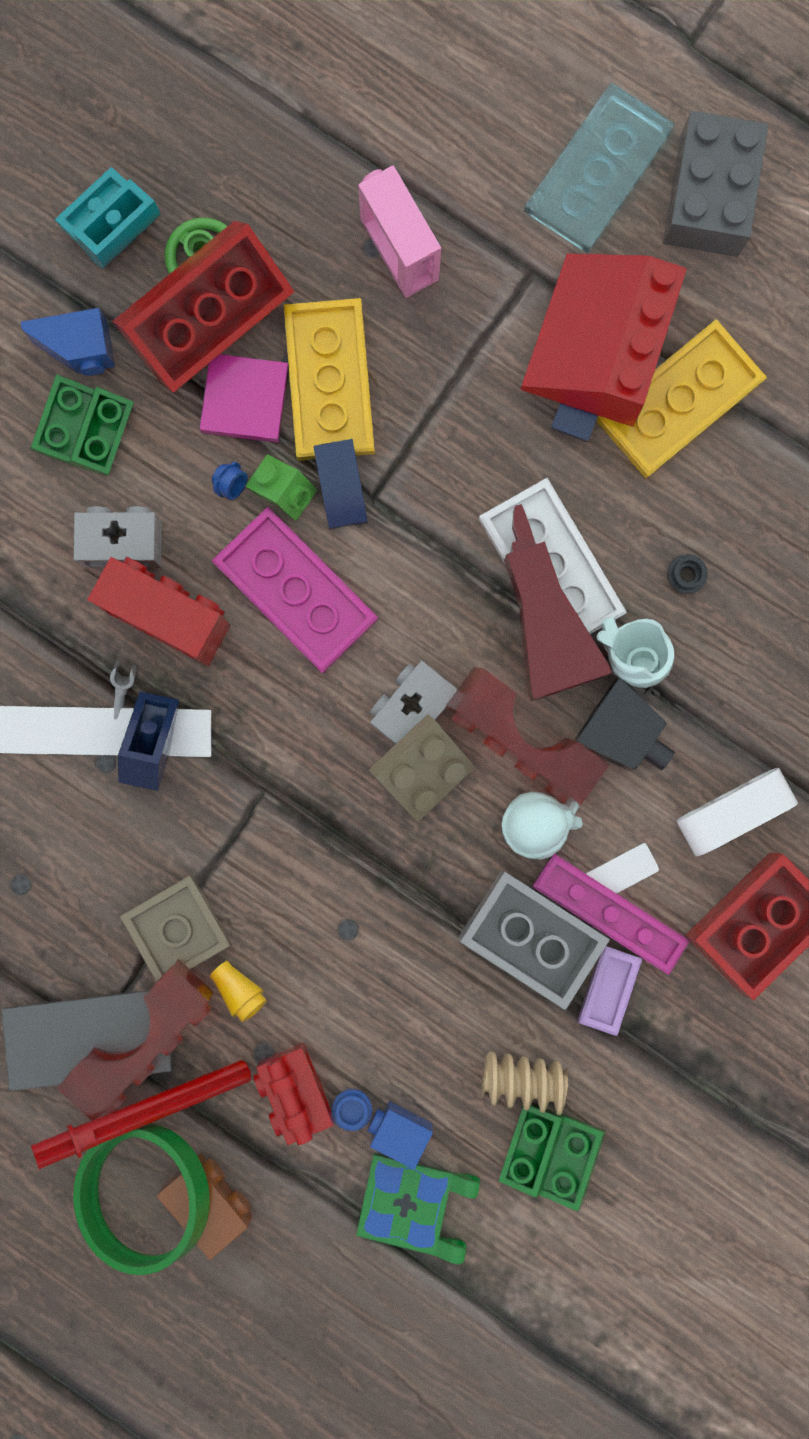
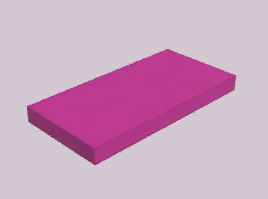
[212,507,379,674]

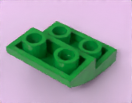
[30,374,134,476]
[499,1104,606,1212]

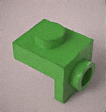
[245,454,317,520]

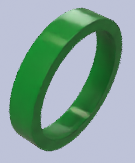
[73,1124,210,1275]

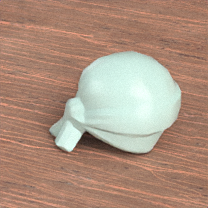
[597,617,674,688]
[501,791,583,860]

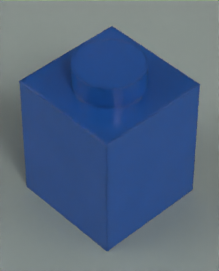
[367,1101,433,1170]

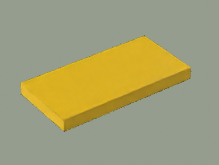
[284,298,375,461]
[596,319,767,479]

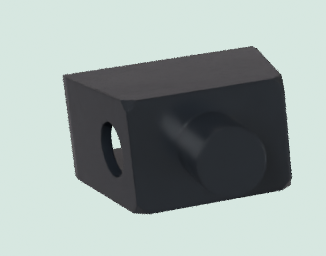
[571,678,675,771]

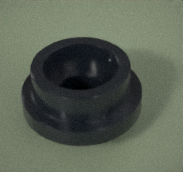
[667,554,708,594]

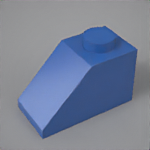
[21,308,115,376]

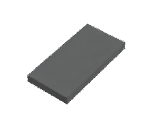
[1,988,173,1091]

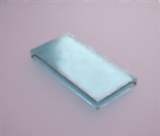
[524,82,675,254]

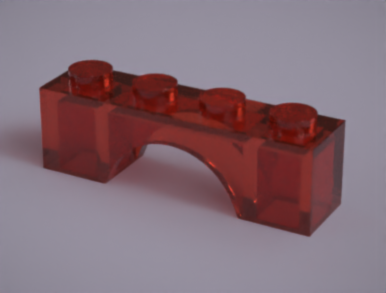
[446,667,609,805]
[57,959,214,1121]

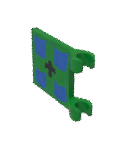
[356,1153,480,1265]

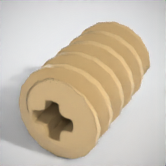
[481,1051,568,1115]

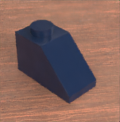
[118,691,179,791]

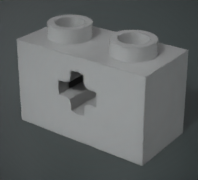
[74,506,162,568]
[370,660,459,744]

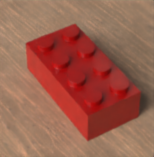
[112,221,295,393]

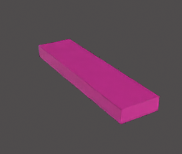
[532,854,690,975]

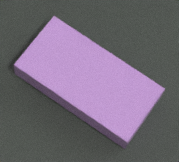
[577,946,642,1036]

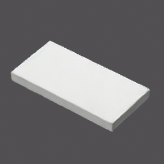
[479,478,627,634]

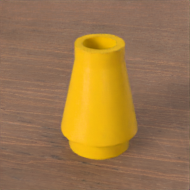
[209,961,267,1023]

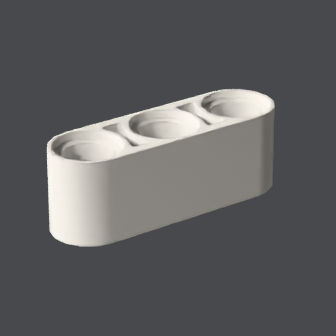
[676,767,798,857]

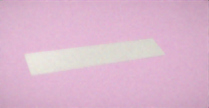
[0,706,211,757]

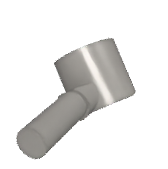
[110,661,138,719]

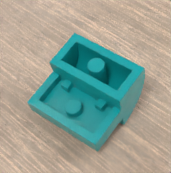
[55,167,161,269]

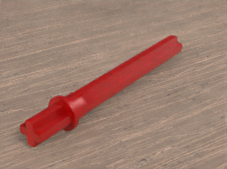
[31,1060,252,1169]

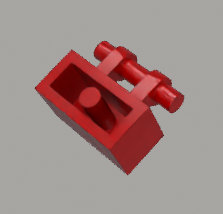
[253,1043,334,1146]

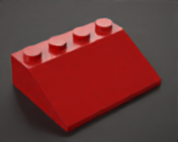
[520,253,687,427]

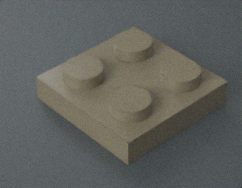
[369,714,476,822]
[120,875,232,987]

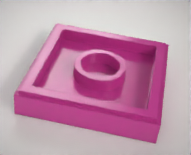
[200,354,289,443]

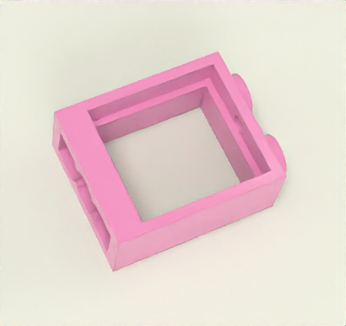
[358,165,441,298]

